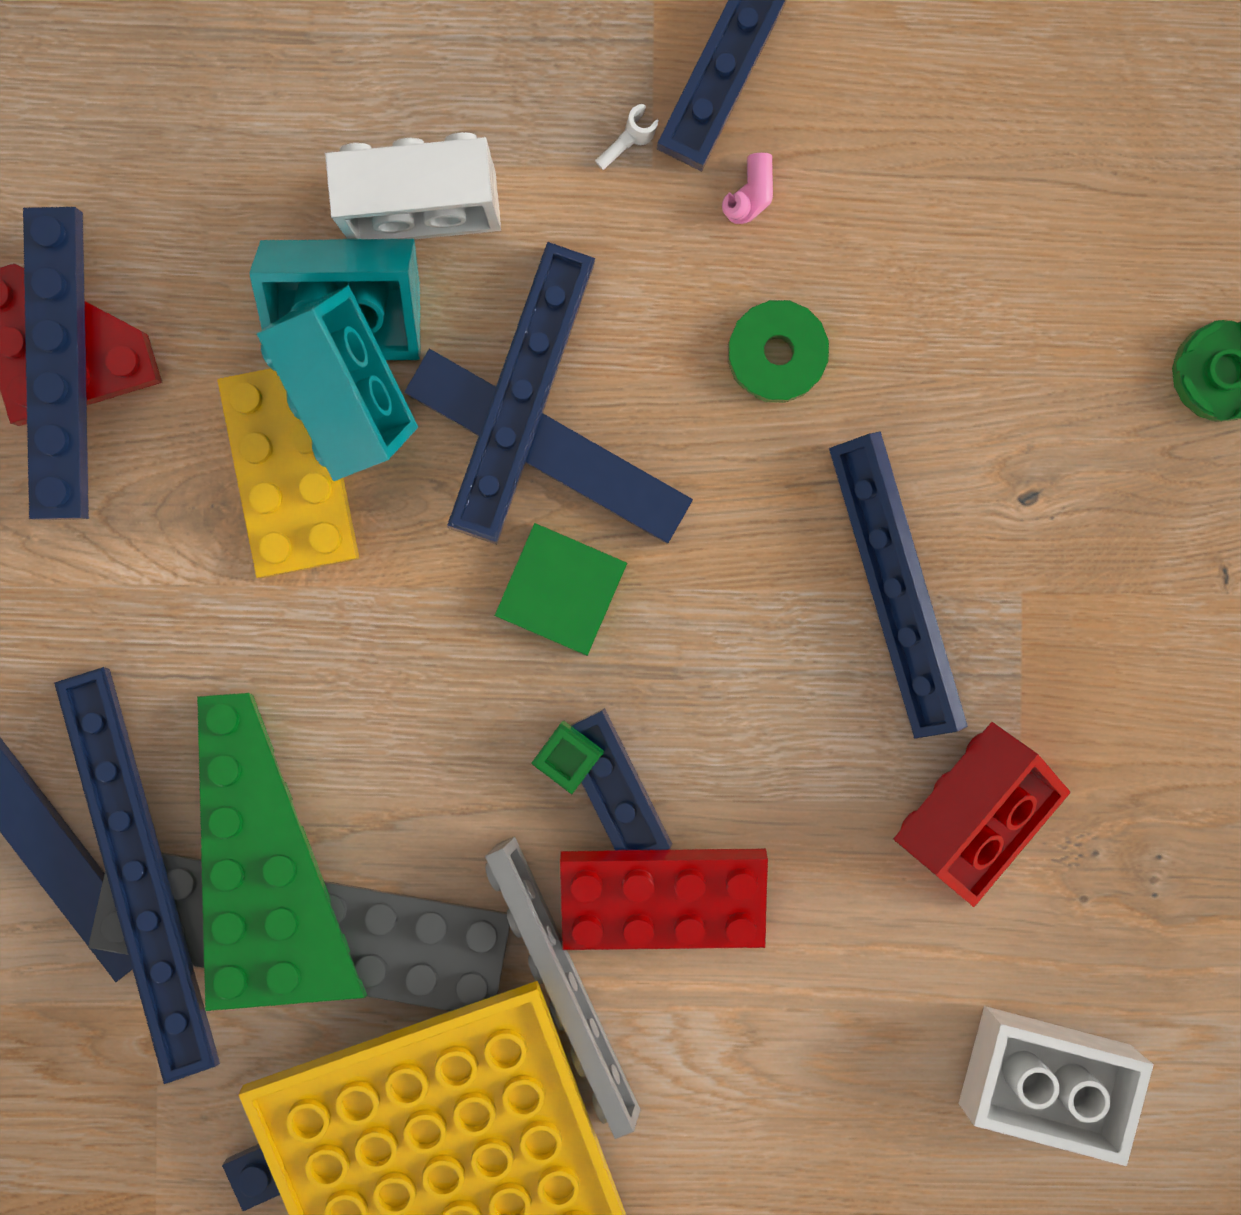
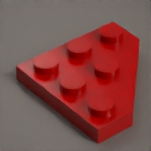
[0,263,163,426]

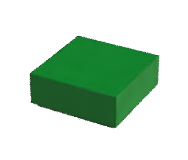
[531,721,604,795]

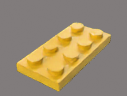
[217,368,360,578]

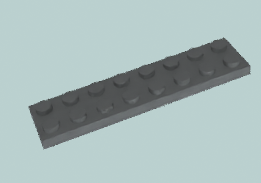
[88,852,510,1011]

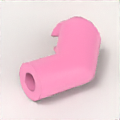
[722,153,773,224]

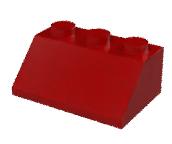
[893,722,1071,907]

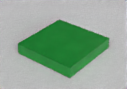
[494,523,627,656]

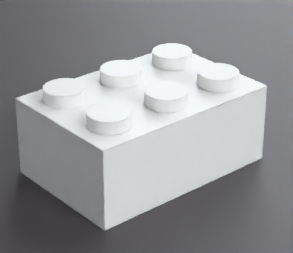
[325,132,501,239]
[959,1006,1154,1166]

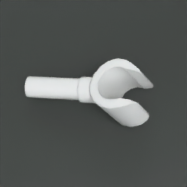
[595,104,659,170]

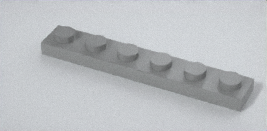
[485,836,641,1139]

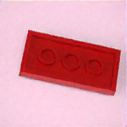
[560,848,768,950]

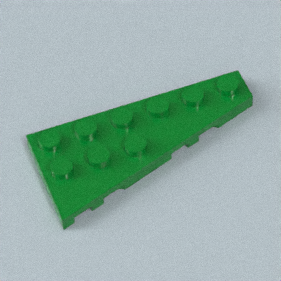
[197,693,368,1011]

